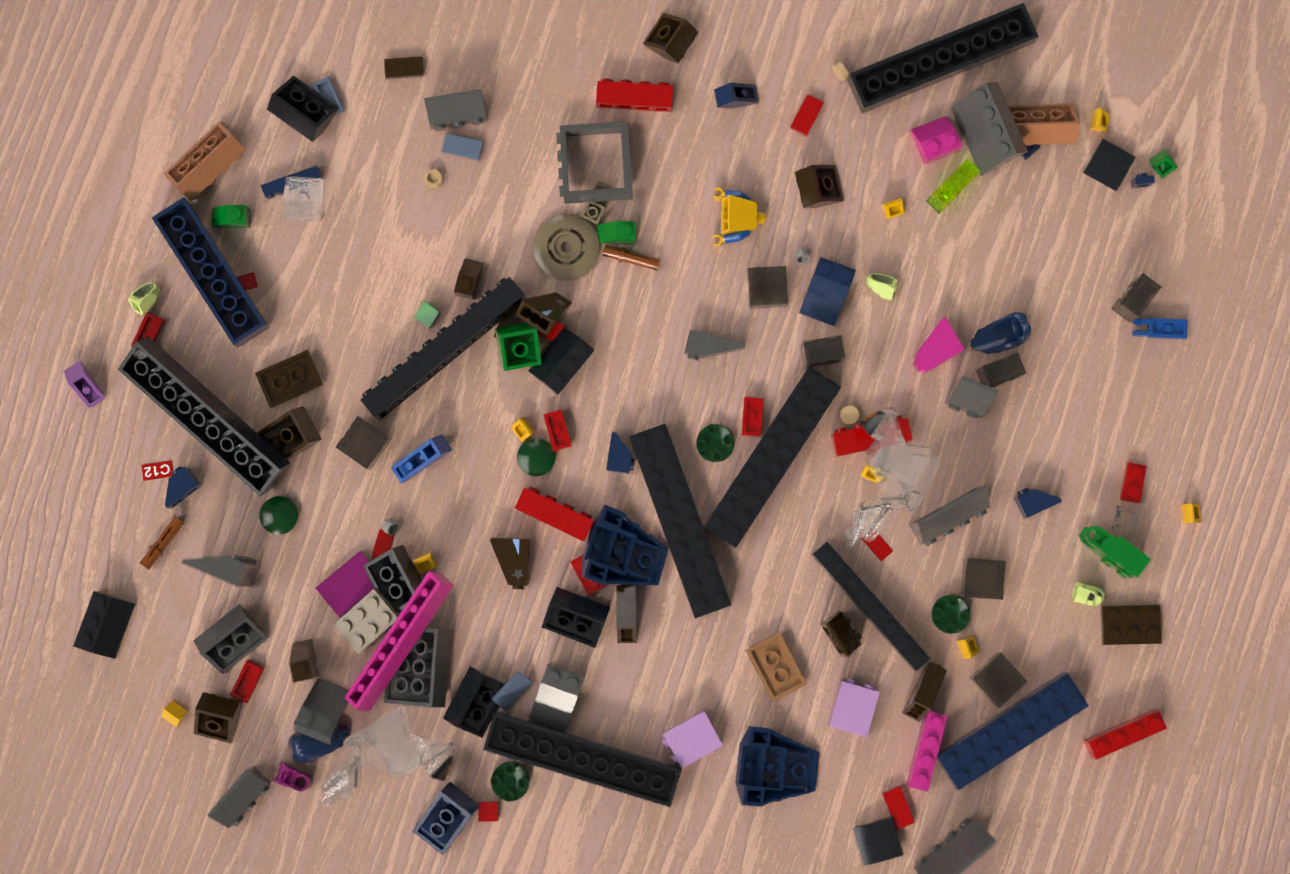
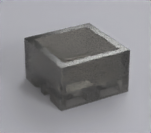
[746,266,788,309]
[1111,273,1161,323]
[800,335,845,369]
[976,352,1027,388]
[336,416,392,471]
[961,558,1006,600]
[969,652,1028,708]

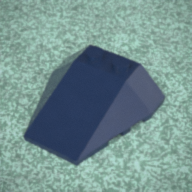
[581,505,668,586]
[735,726,819,807]

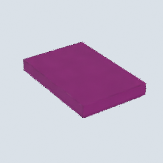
[315,551,375,618]

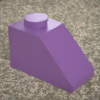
[64,361,105,408]

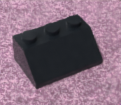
[267,75,339,142]
[528,327,595,395]
[363,545,422,613]
[541,587,611,648]
[73,591,136,659]
[443,666,505,738]

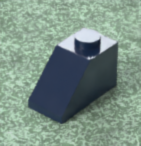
[714,82,759,109]
[606,432,635,474]
[165,466,202,509]
[1014,487,1062,519]

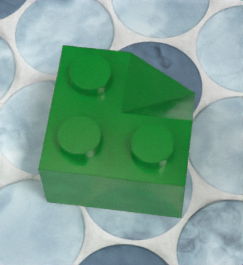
[495,322,542,371]

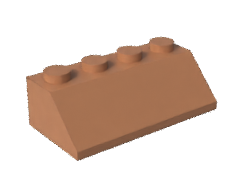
[1008,103,1080,146]
[164,122,246,202]

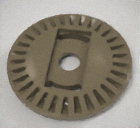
[533,214,600,280]

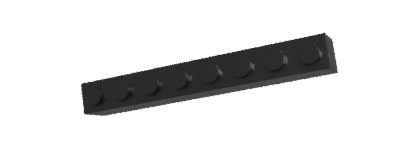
[811,542,931,671]

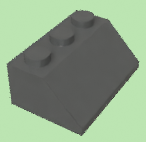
[424,89,487,131]
[193,604,268,674]
[207,766,271,828]

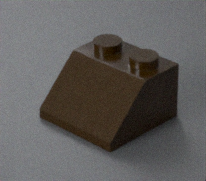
[643,13,699,63]
[795,165,844,208]
[194,692,241,744]

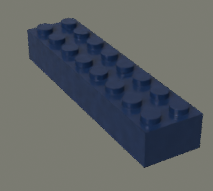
[151,197,270,348]
[936,672,1089,790]

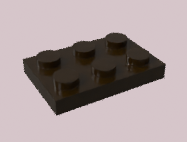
[255,350,324,408]
[1101,605,1162,645]

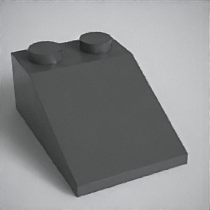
[945,376,999,419]
[529,664,585,732]
[294,678,349,745]

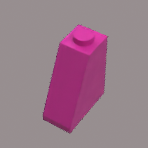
[913,317,965,375]

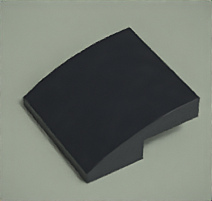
[1083,138,1136,191]
[853,817,904,866]

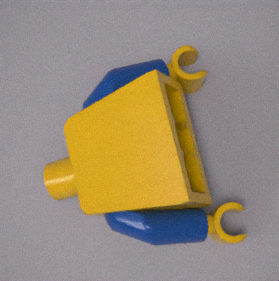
[712,187,766,247]

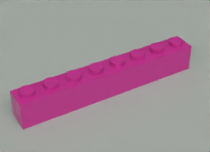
[344,571,454,711]

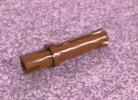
[602,244,660,271]
[139,516,185,570]

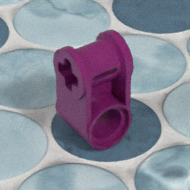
[273,762,313,791]

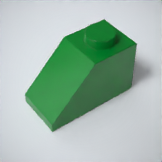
[211,205,250,228]
[598,221,636,244]

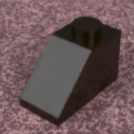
[454,258,484,300]

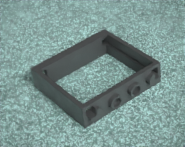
[556,121,633,204]

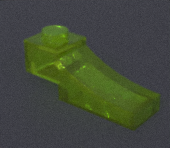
[926,159,981,214]

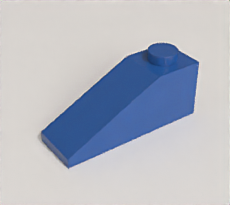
[391,434,452,483]

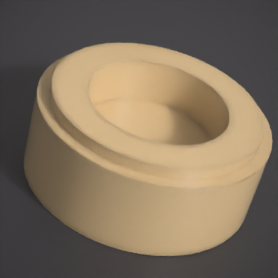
[832,62,849,81]
[424,169,443,189]
[839,406,859,425]

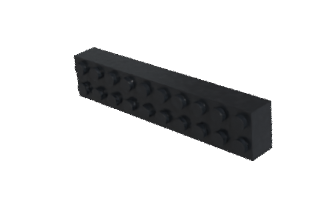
[847,3,1039,114]
[360,277,526,421]
[118,336,291,496]
[703,366,841,548]
[629,423,731,619]
[483,711,682,807]

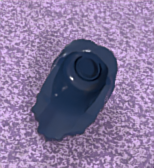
[970,312,1031,354]
[288,725,350,763]

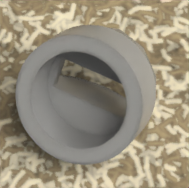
[795,248,810,264]
[382,519,399,536]

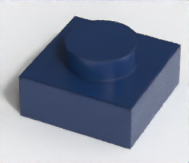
[1131,173,1155,188]

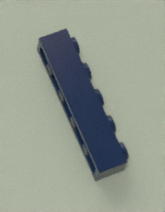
[261,166,322,199]

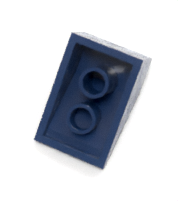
[799,257,856,326]
[412,782,480,855]

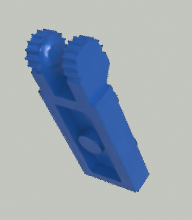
[1132,318,1187,340]

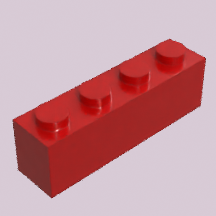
[596,78,673,112]
[831,415,913,457]
[514,486,594,542]
[1083,709,1167,760]

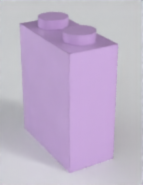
[828,678,880,737]
[661,710,723,768]

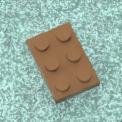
[745,632,807,702]

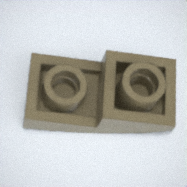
[581,181,612,225]

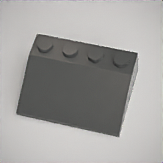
[951,82,1028,176]
[909,484,990,546]
[182,555,261,587]
[384,626,451,708]
[914,817,997,874]

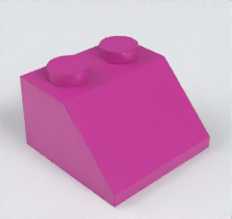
[910,116,962,165]

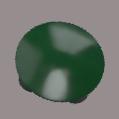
[696,424,735,462]
[517,438,555,476]
[259,496,298,535]
[931,595,971,634]
[490,762,530,802]

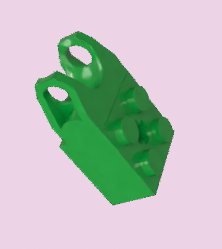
[1079,526,1151,579]

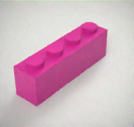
[906,711,948,792]

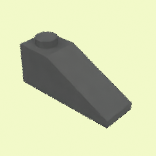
[684,330,746,361]

